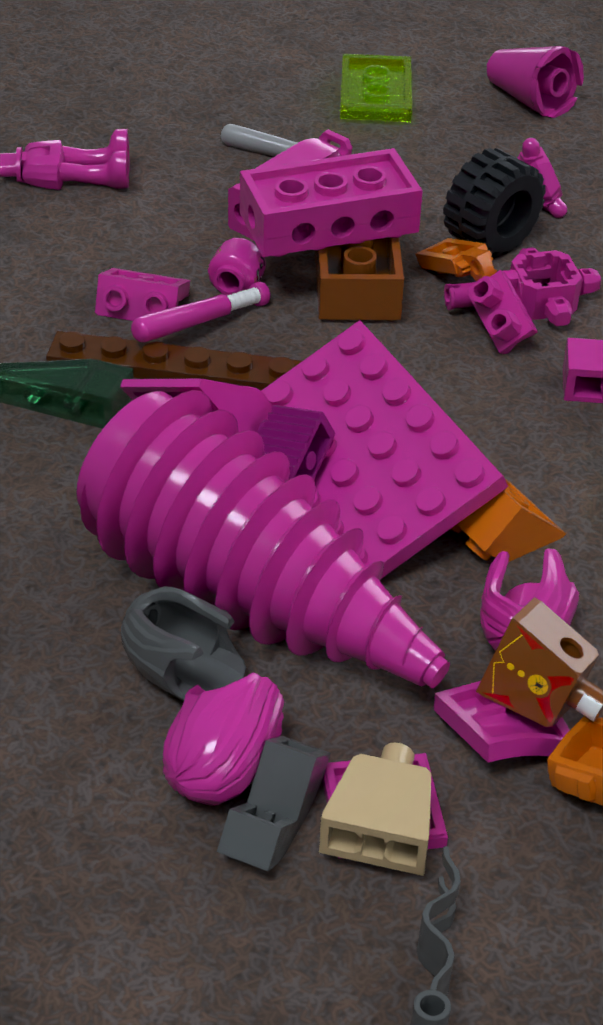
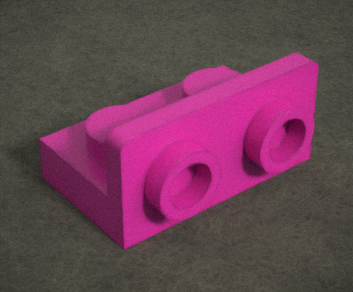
[95,268,190,321]

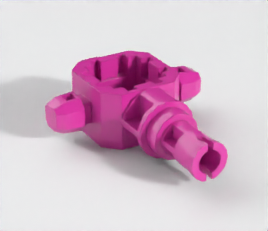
[444,247,601,326]

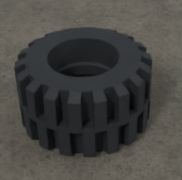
[443,148,546,258]

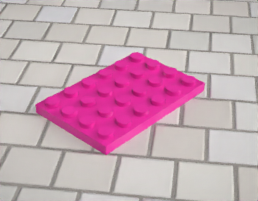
[261,320,508,580]

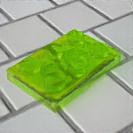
[340,54,412,122]

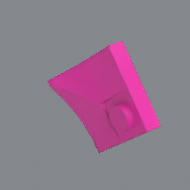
[434,681,570,763]

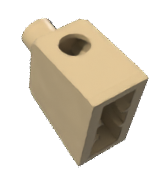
[319,743,431,876]

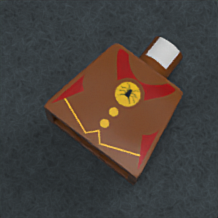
[476,597,603,727]

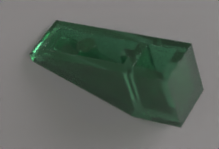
[0,359,134,429]

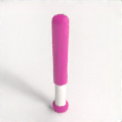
[131,282,270,342]

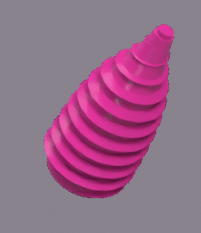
[76,390,450,688]

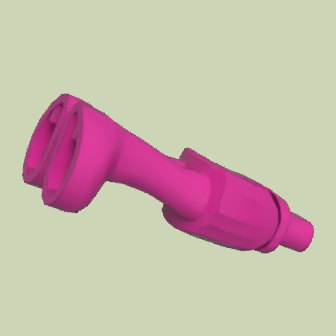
[0,129,130,190]

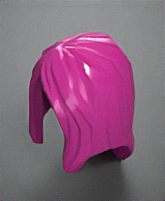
[480,549,579,651]
[163,673,284,805]

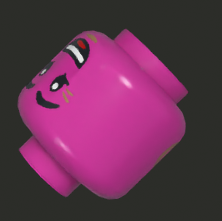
[208,238,266,295]

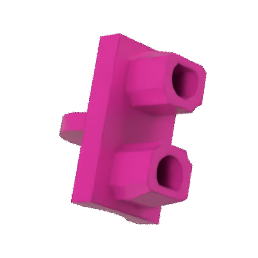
[467,270,538,355]

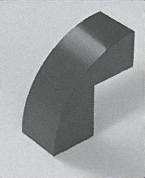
[217,736,331,871]

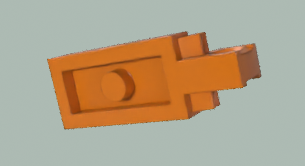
[415,238,497,281]

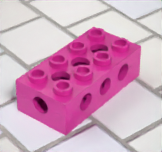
[240,148,423,257]

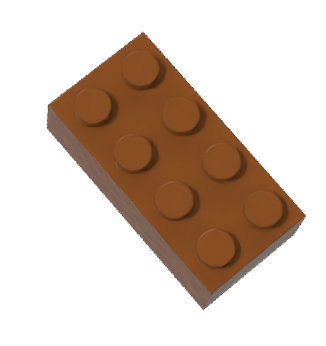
[315,221,404,320]

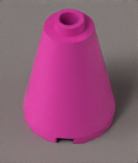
[487,46,584,118]

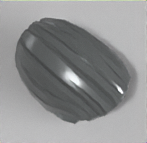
[121,586,247,701]

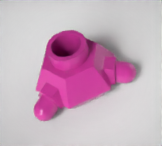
[517,138,567,218]

